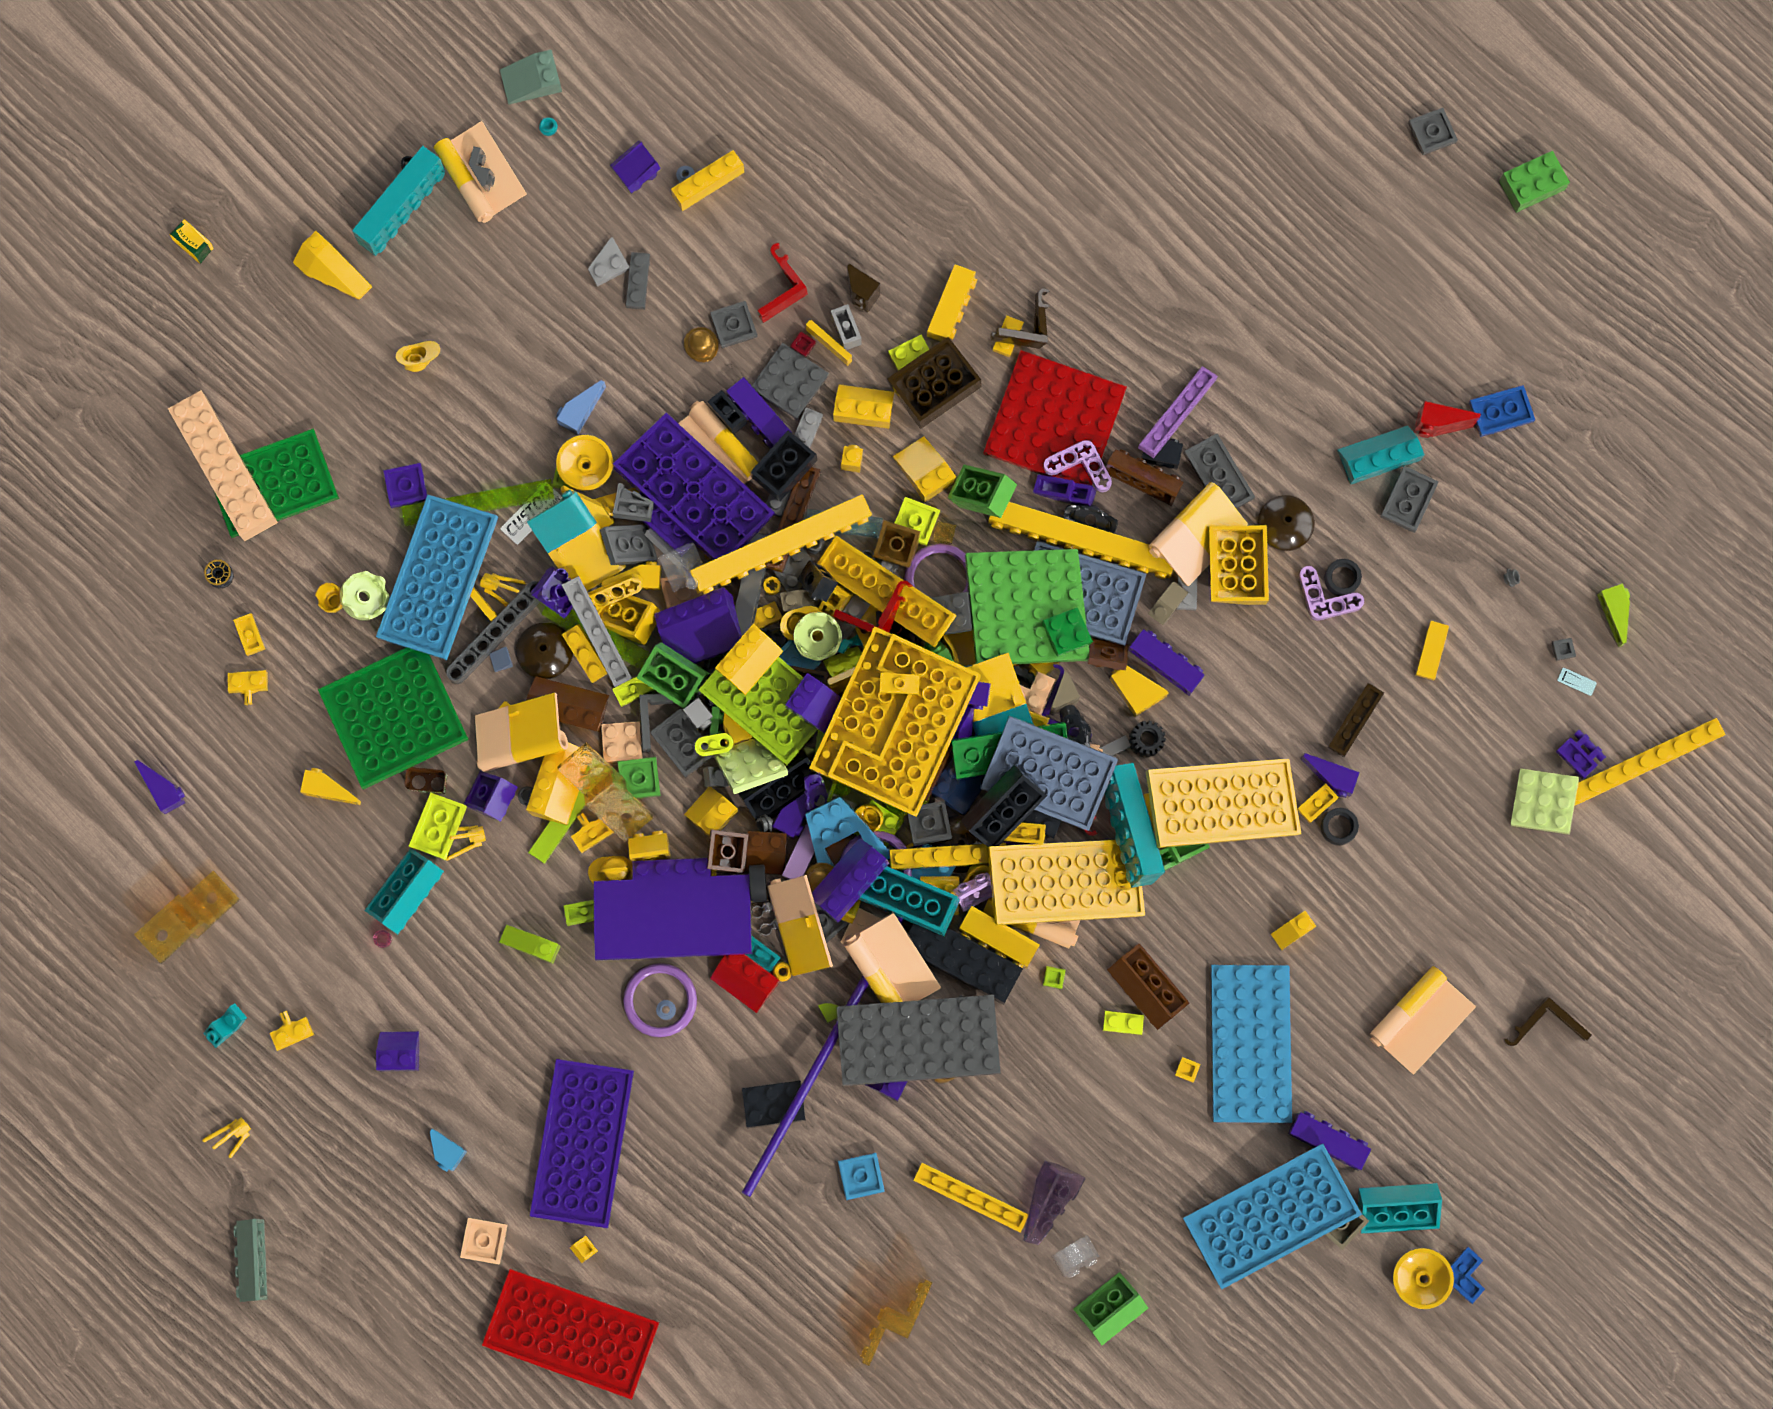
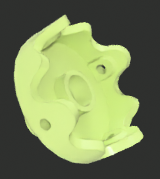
[340,571,390,620]
[794,612,842,661]

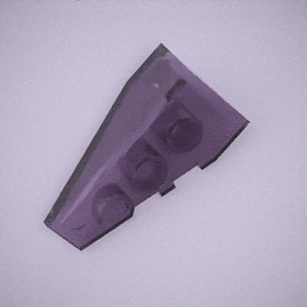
[1023,1161,1086,1245]

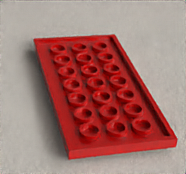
[482,1269,660,1400]

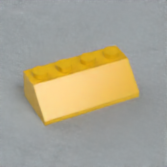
[526,742,592,825]
[959,906,1040,969]

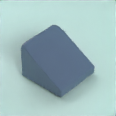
[490,647,513,672]

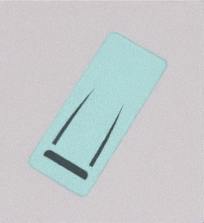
[1558,668,1597,696]

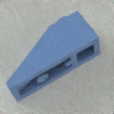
[556,380,606,435]

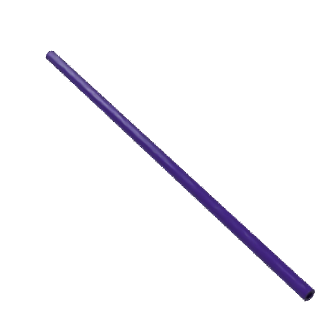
[742,916,905,1197]

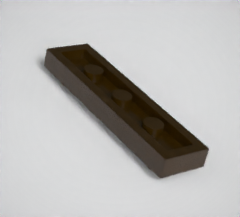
[1328,683,1384,757]

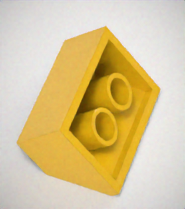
[833,385,895,429]
[715,624,783,695]

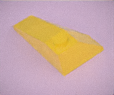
[293,231,372,300]

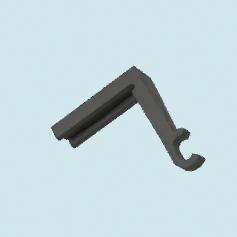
[639,691,701,753]

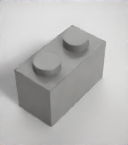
[831,304,862,350]
[683,698,713,731]

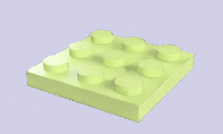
[714,738,788,794]
[1511,768,1579,835]

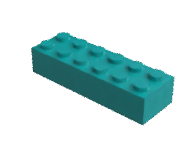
[352,146,445,256]
[1104,763,1165,888]
[858,866,960,936]

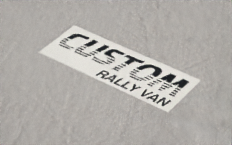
[500,482,562,545]

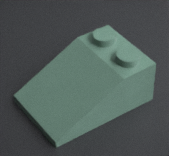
[500,49,562,105]

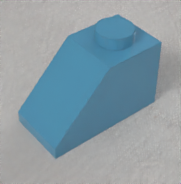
[430,1129,467,1172]

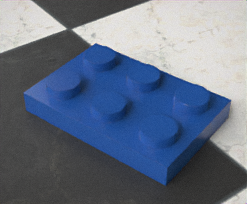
[1469,385,1535,437]

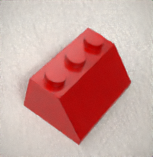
[710,954,780,1013]

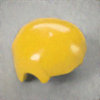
[315,583,343,613]
[855,804,884,832]

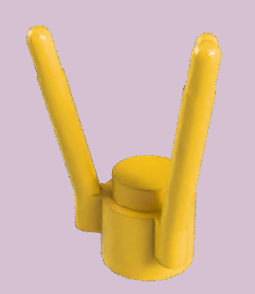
[480,573,526,606]
[446,825,486,861]
[202,1117,251,1158]

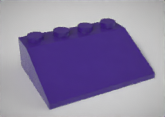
[655,588,742,664]

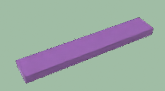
[1138,366,1218,458]

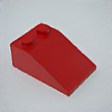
[1414,401,1481,438]

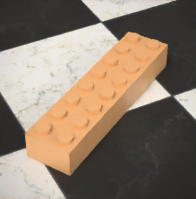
[168,390,278,541]

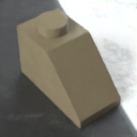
[1148,581,1189,625]
[780,590,820,615]

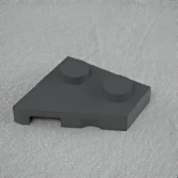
[613,483,654,522]

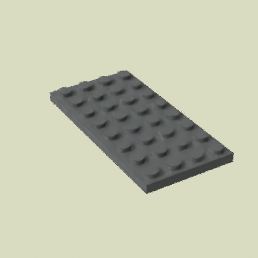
[837,995,1001,1086]

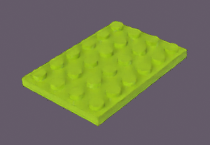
[699,657,818,766]

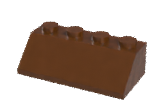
[1106,449,1184,506]
[526,676,610,732]
[1107,943,1189,1030]

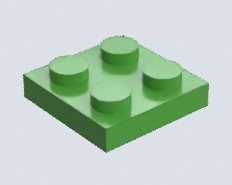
[618,757,661,801]

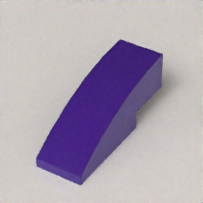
[1033,475,1096,506]

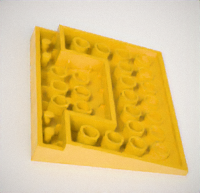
[809,626,981,817]

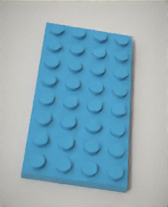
[376,495,498,660]
[1211,965,1292,1123]
[1183,1143,1362,1290]

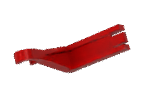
[757,243,808,323]
[833,580,913,633]

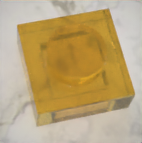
[933,521,956,545]

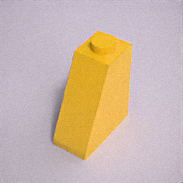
[1110,666,1168,717]

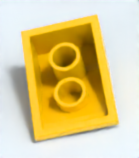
[893,436,956,503]
[597,589,660,645]

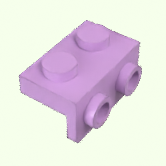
[953,872,992,912]

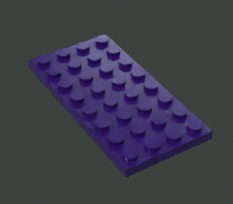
[530,1059,634,1228]

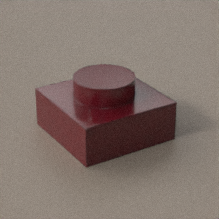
[790,332,816,358]

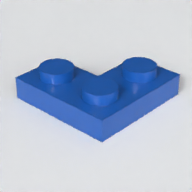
[1450,1247,1485,1304]

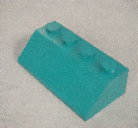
[1337,425,1425,485]
[364,848,444,935]
[1358,1183,1442,1234]

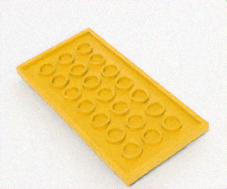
[1146,759,1301,848]
[987,840,1145,925]

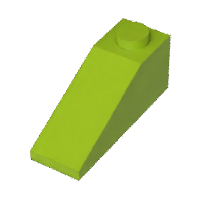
[1597,583,1630,647]
[499,925,561,964]

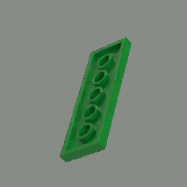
[951,722,1067,779]

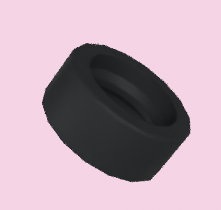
[1324,558,1362,596]
[1320,807,1359,846]
[749,864,767,902]

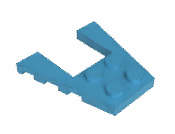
[806,796,890,867]

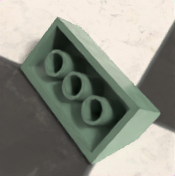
[234,1219,268,1302]

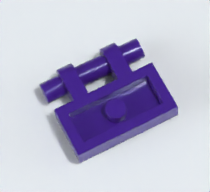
[1556,730,1606,779]

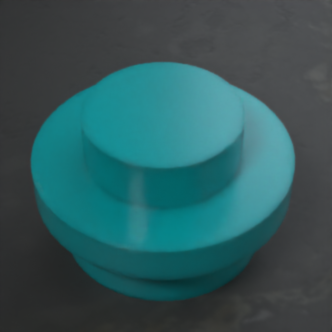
[539,117,558,136]

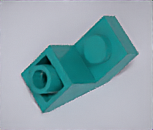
[203,1003,247,1048]

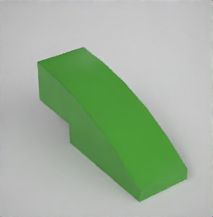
[1159,844,1210,871]

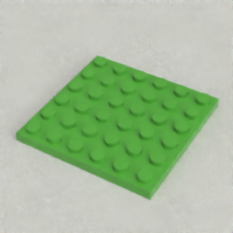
[965,549,1089,664]

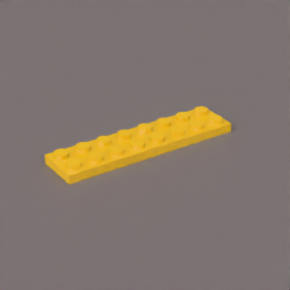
[817,535,956,647]

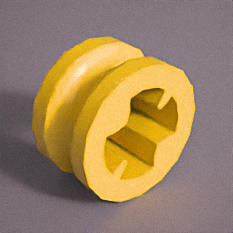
[763,577,781,595]

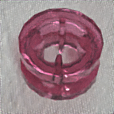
[373,930,392,948]

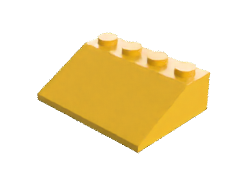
[1209,525,1269,605]

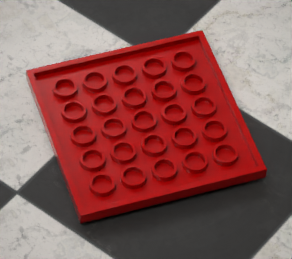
[983,350,1127,486]

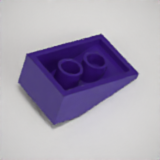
[785,673,842,734]

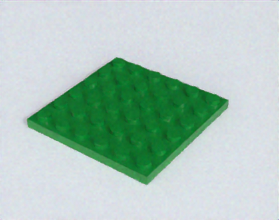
[318,648,469,790]

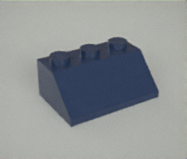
[931,757,985,815]

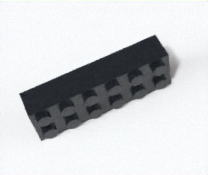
[908,924,1023,1005]

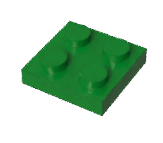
[1042,607,1093,657]

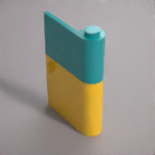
[527,490,626,591]
[964,652,1034,736]

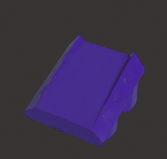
[610,140,661,194]
[531,566,573,618]

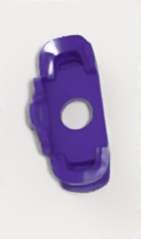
[804,773,830,811]

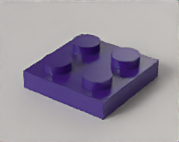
[383,463,427,508]

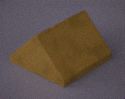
[873,520,921,568]

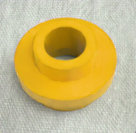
[773,962,792,982]

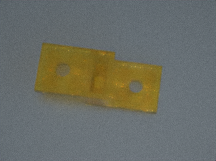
[557,742,653,842]
[134,871,240,964]
[860,1279,932,1366]

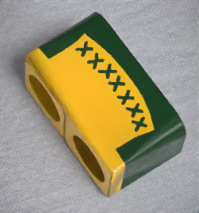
[169,219,214,264]

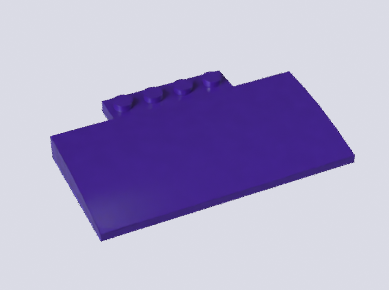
[613,413,775,561]
[594,858,752,961]

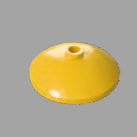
[556,435,613,491]
[1393,1248,1454,1309]

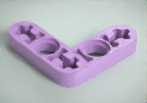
[1043,440,1112,492]
[1299,566,1364,621]

